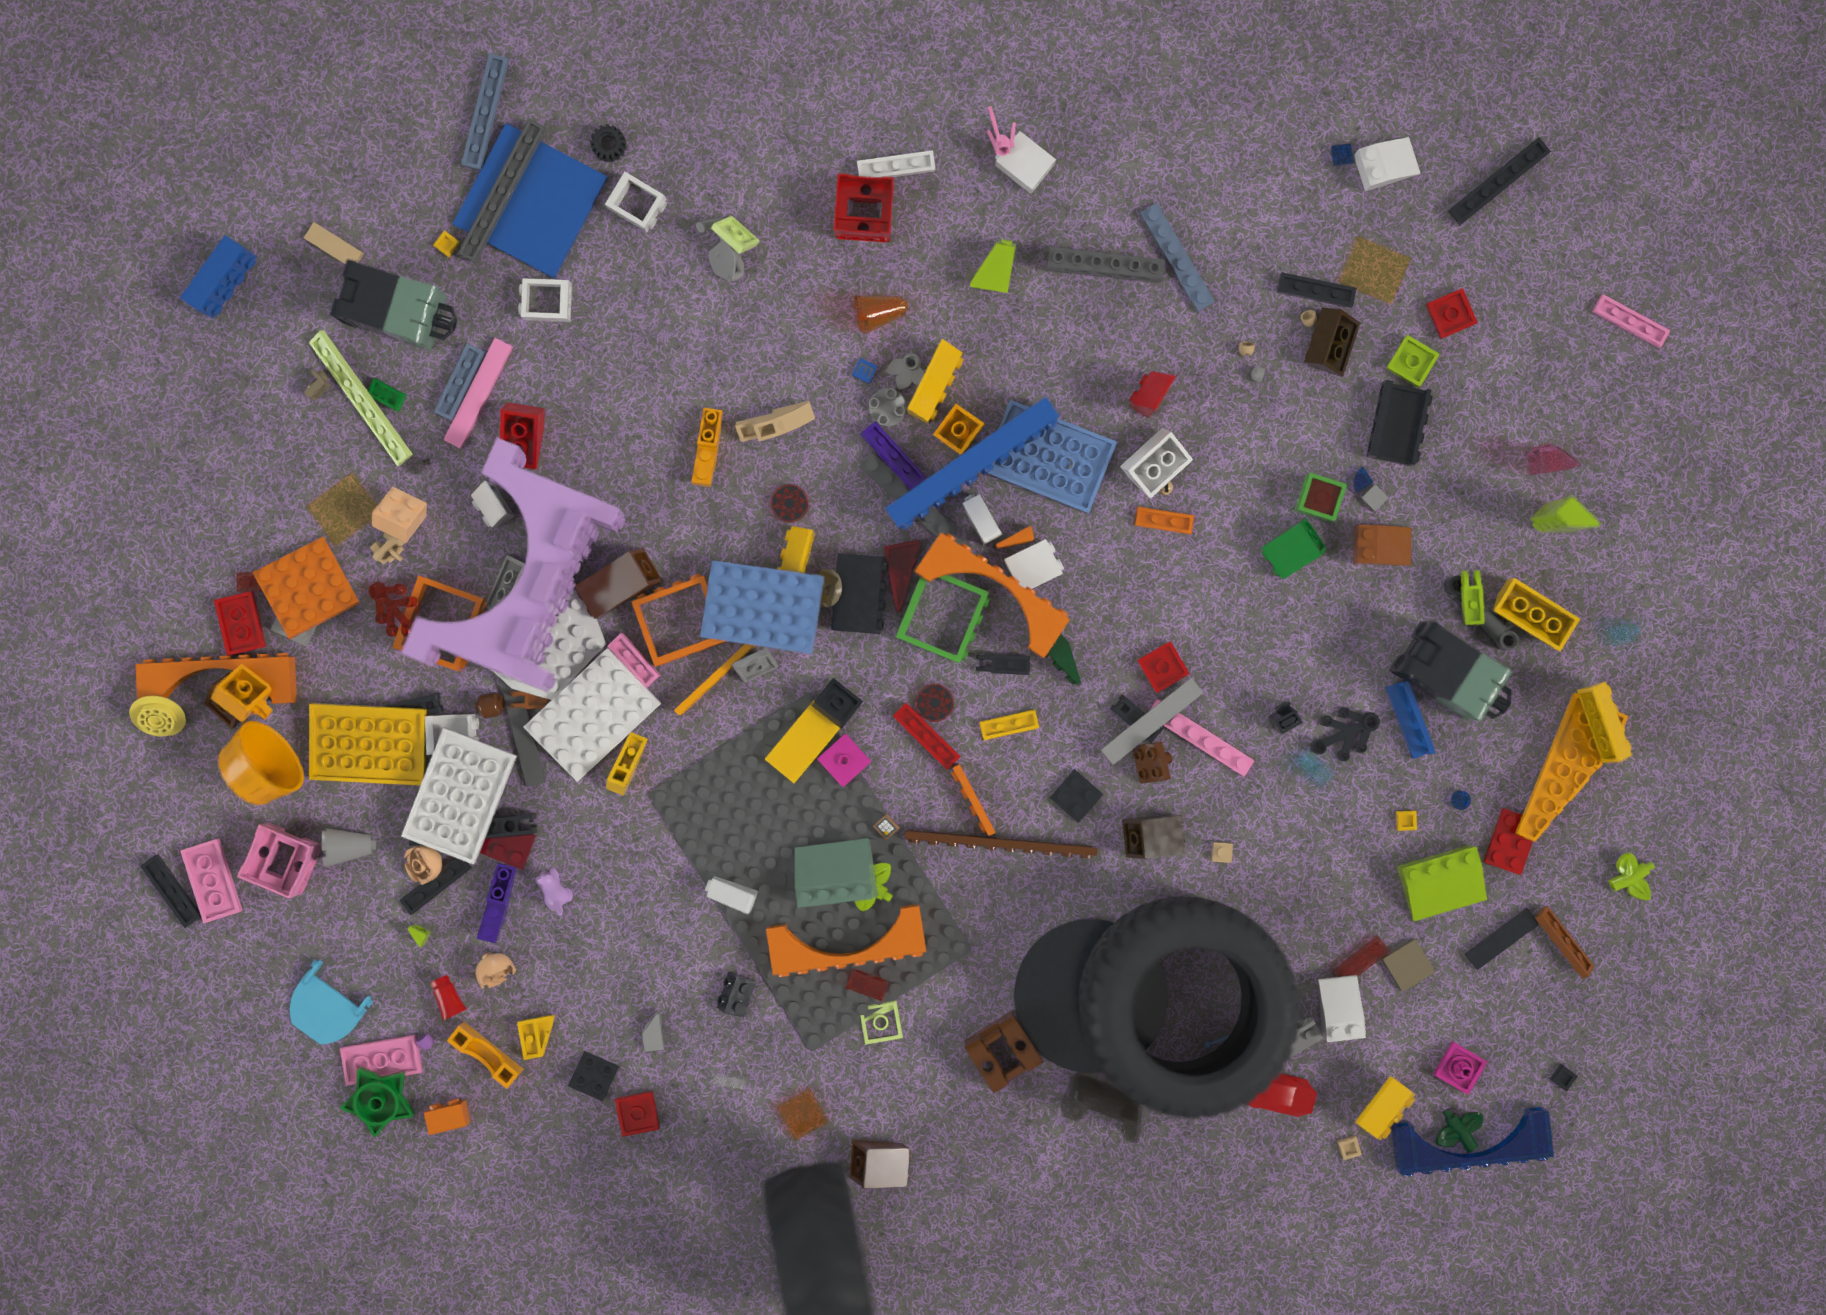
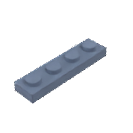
[434,343,486,421]

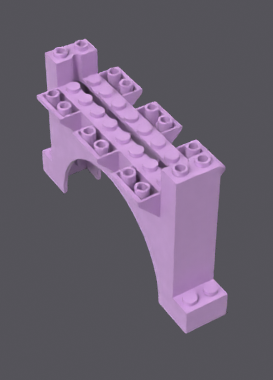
[401,438,625,693]

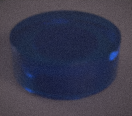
[1450,790,1471,810]

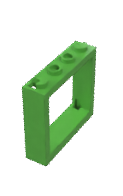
[896,575,991,663]

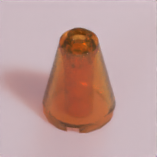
[853,295,908,334]

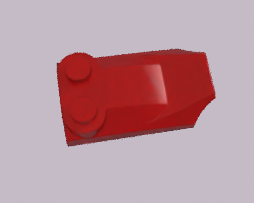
[1247,1073,1317,1117]

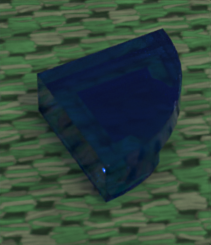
[1353,467,1374,493]

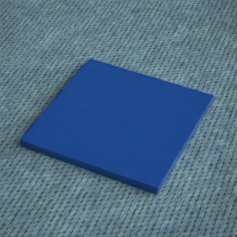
[453,123,608,279]

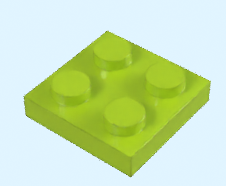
[1385,335,1440,388]

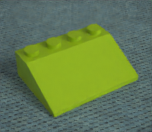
[1397,845,1487,922]

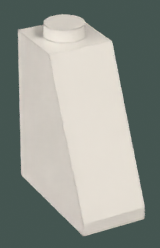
[962,494,1002,545]
[705,876,758,914]

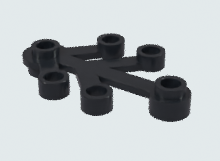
[1310,707,1380,761]

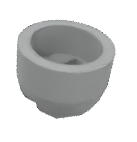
[1251,367,1266,383]

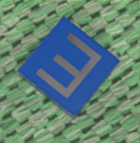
[852,358,878,384]

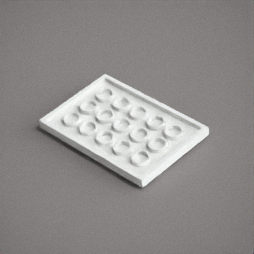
[524,648,661,782]
[401,728,517,864]

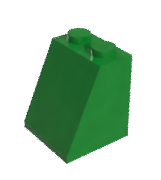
[1262,517,1327,580]

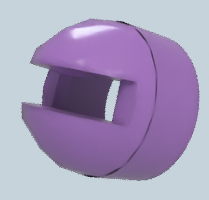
[416,1033,433,1050]

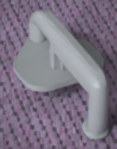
[696,218,744,282]

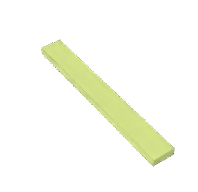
[309,330,413,466]

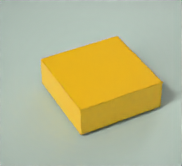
[433,230,460,258]
[1396,810,1417,831]

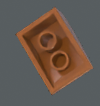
[1353,525,1412,566]

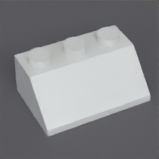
[1120,428,1193,499]

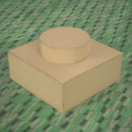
[1211,842,1233,863]

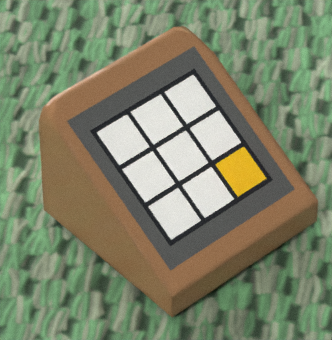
[873,813,900,840]

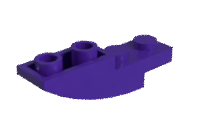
[476,863,517,944]

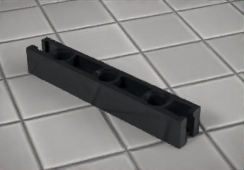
[409,813,537,846]

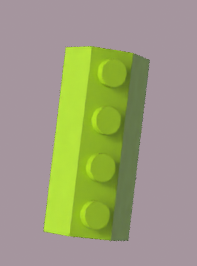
[1530,496,1600,533]

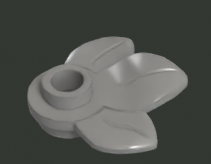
[886,353,924,390]

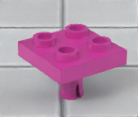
[1433,1041,1487,1095]

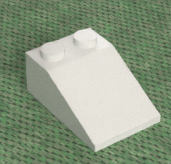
[1354,137,1421,191]
[1318,975,1366,1042]

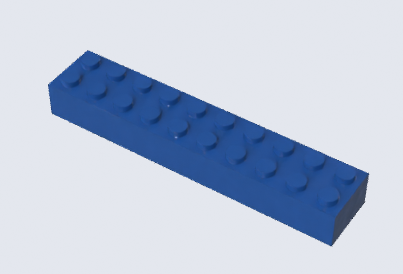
[885,397,1060,531]

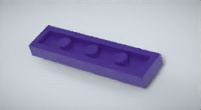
[860,421,927,490]

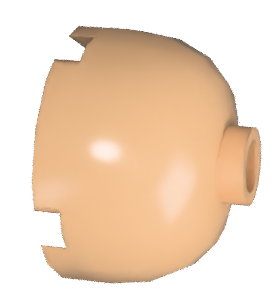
[404,845,442,885]
[475,952,516,989]

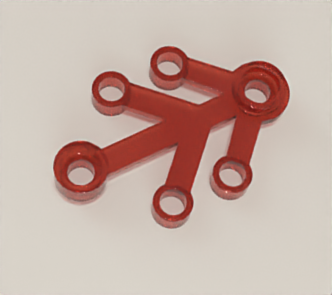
[369,582,418,637]

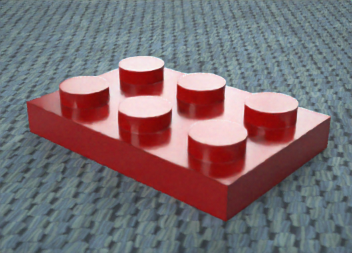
[214,591,267,656]
[1483,808,1533,875]

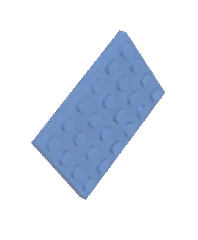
[987,400,1117,514]
[700,561,824,654]

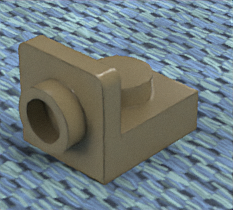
[304,369,331,401]

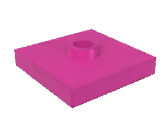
[818,733,872,787]

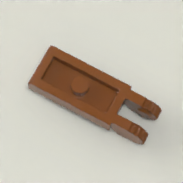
[510,691,551,709]

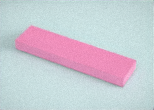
[1592,294,1670,348]

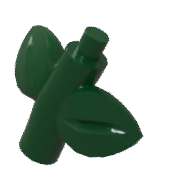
[1435,1109,1484,1153]

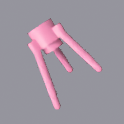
[987,106,1016,156]

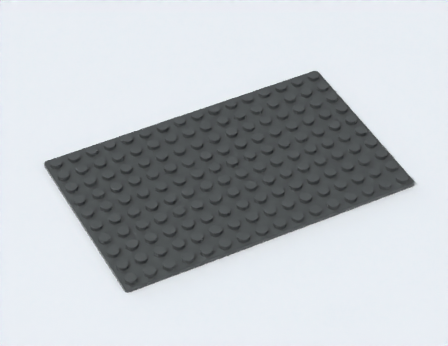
[650,693,972,1051]

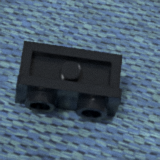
[717,971,756,1018]

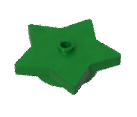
[340,1066,415,1137]

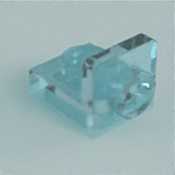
[1607,620,1640,647]

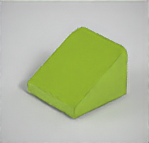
[408,924,431,947]

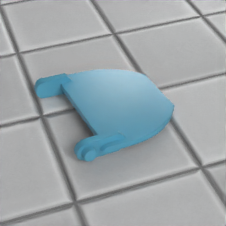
[290,959,373,1045]

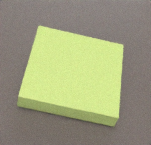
[711,216,760,254]
[860,1000,903,1045]

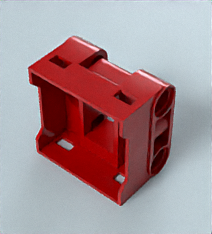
[834,173,894,243]

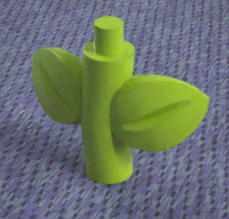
[1608,852,1655,900]
[855,863,893,911]

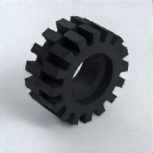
[590,124,627,162]

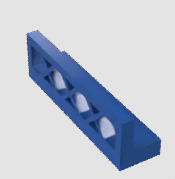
[1385,680,1436,759]

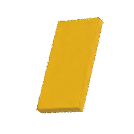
[765,700,840,783]

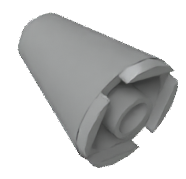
[322,828,376,867]

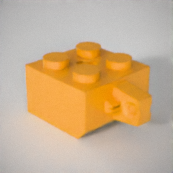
[211,664,273,723]

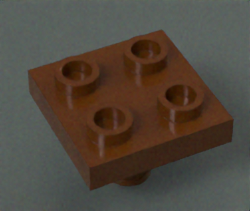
[1132,741,1172,784]

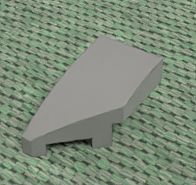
[642,1011,664,1052]

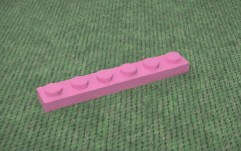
[1150,699,1254,777]

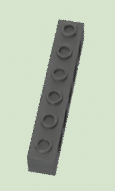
[1046,247,1165,283]

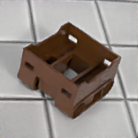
[964,1011,1043,1094]

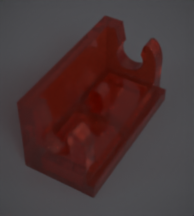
[845,968,889,1001]

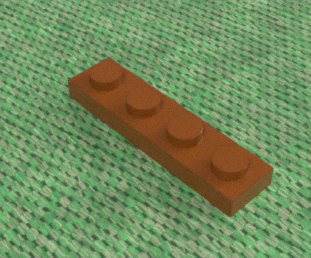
[1535,905,1594,979]

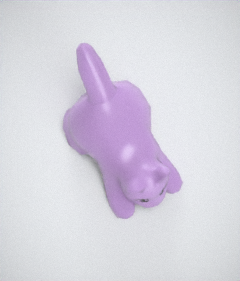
[535,868,573,916]

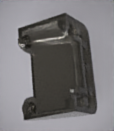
[1060,1073,1143,1144]

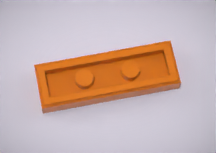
[1134,507,1195,535]

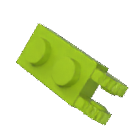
[1461,570,1485,625]

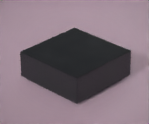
[1550,1064,1578,1091]

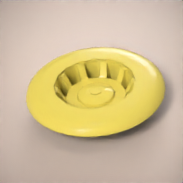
[129,695,186,737]

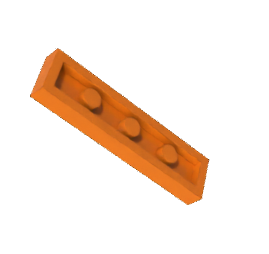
[951,764,996,836]

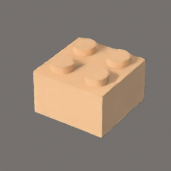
[372,486,427,543]

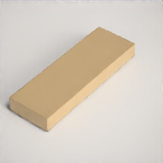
[304,222,364,264]

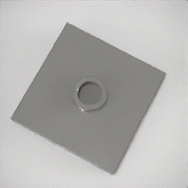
[732,647,779,683]

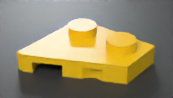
[517,1014,555,1060]

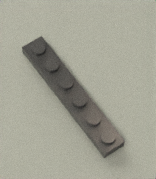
[859,453,957,537]

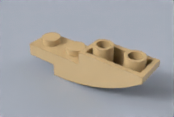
[735,401,815,442]

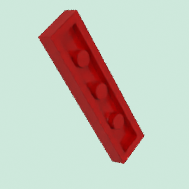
[893,703,961,770]

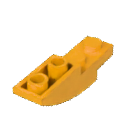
[691,408,723,487]

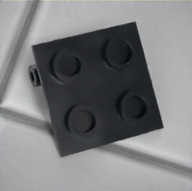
[568,1051,619,1102]

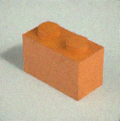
[424,1098,471,1135]

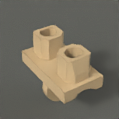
[370,533,405,564]

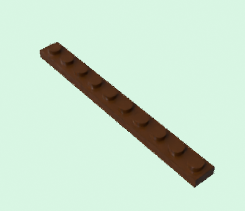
[905,830,1098,859]

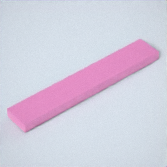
[443,338,513,449]

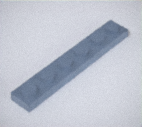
[461,53,510,171]
[1140,203,1215,313]

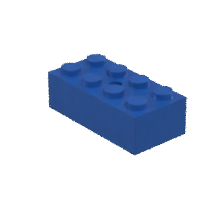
[180,235,257,318]

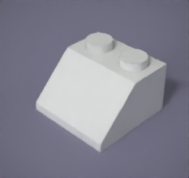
[471,481,515,529]

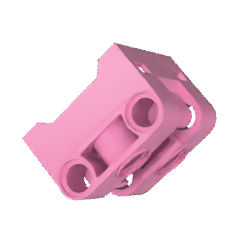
[237,822,322,898]

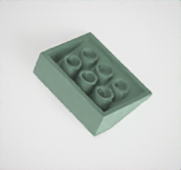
[795,838,878,908]

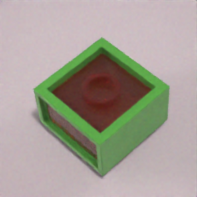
[1294,473,1347,523]

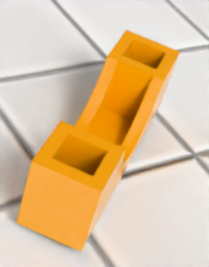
[447,1021,524,1089]

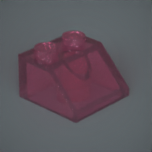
[1527,443,1581,476]

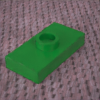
[368,378,407,412]

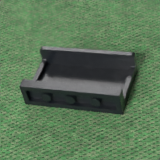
[1366,380,1433,467]
[831,554,889,635]

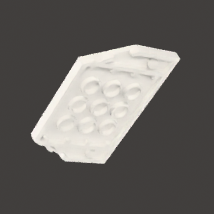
[492,590,607,700]

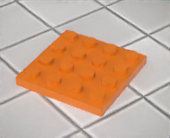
[253,537,360,639]

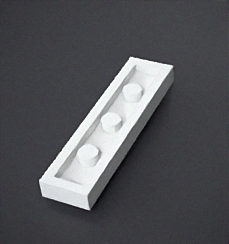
[857,150,936,178]

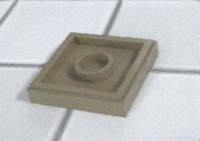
[1381,939,1435,992]

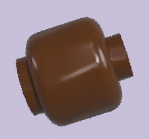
[475,692,505,719]

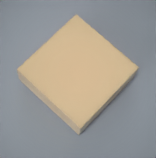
[1337,1135,1362,1160]

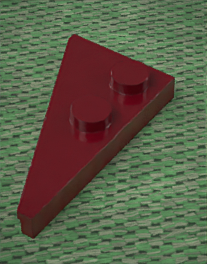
[884,540,921,613]
[479,834,537,870]

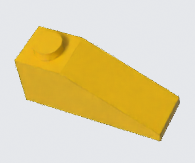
[606,732,648,796]

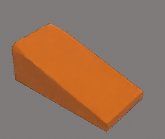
[996,526,1034,549]

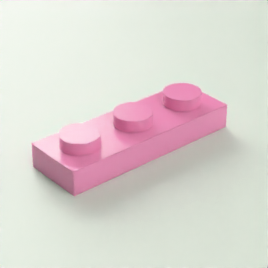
[608,633,661,688]

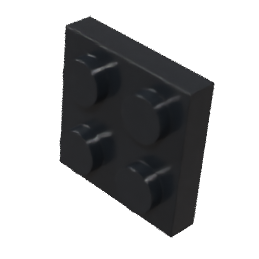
[811,678,863,729]
[1049,769,1104,823]

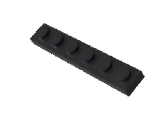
[1448,137,1551,226]

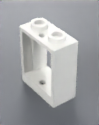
[605,172,667,232]
[518,278,572,322]

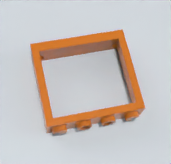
[631,574,727,667]
[392,575,488,671]

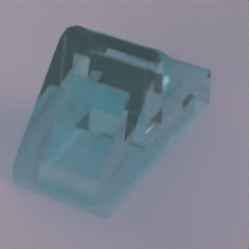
[1294,748,1335,788]

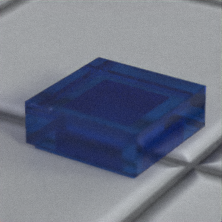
[1331,143,1353,166]

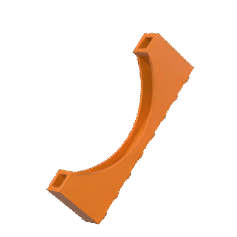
[915,532,1070,658]
[135,653,297,704]
[766,904,926,977]

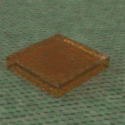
[776,1088,829,1141]

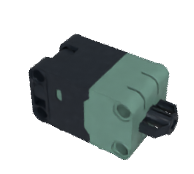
[329,259,457,351]
[1389,621,1512,722]

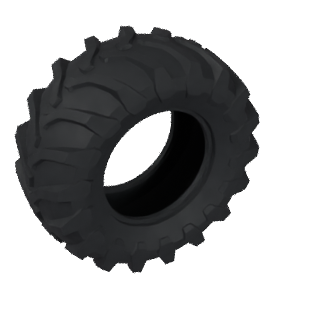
[763,1162,875,1315]

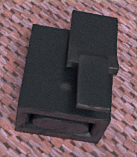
[1268,702,1303,735]

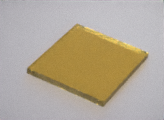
[1339,236,1411,304]
[307,473,377,546]

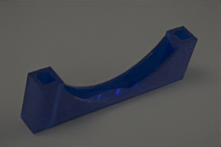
[1391,1107,1554,1176]

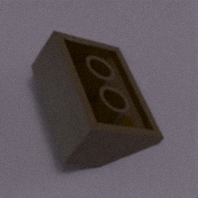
[1304,307,1360,377]

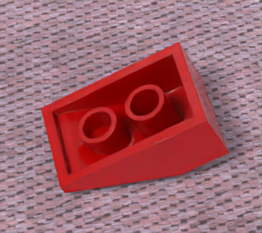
[1129,371,1176,418]
[500,402,545,470]

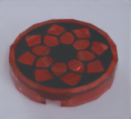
[771,484,809,523]
[916,684,954,722]

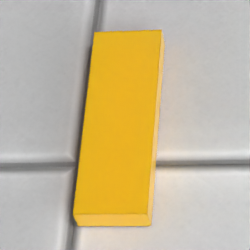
[979,709,1039,741]

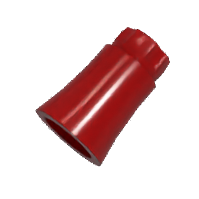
[431,975,467,1021]

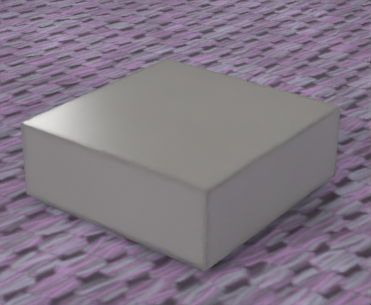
[1360,484,1388,512]

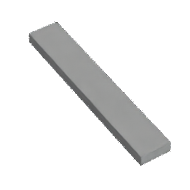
[1100,678,1203,765]

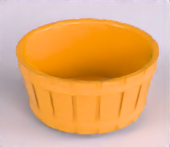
[218,721,304,805]

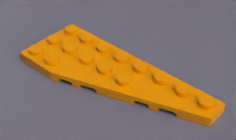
[1515,693,1629,842]

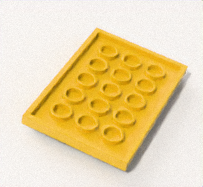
[309,703,427,785]

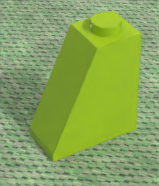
[970,239,1016,293]

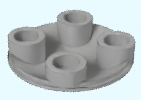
[869,388,907,427]

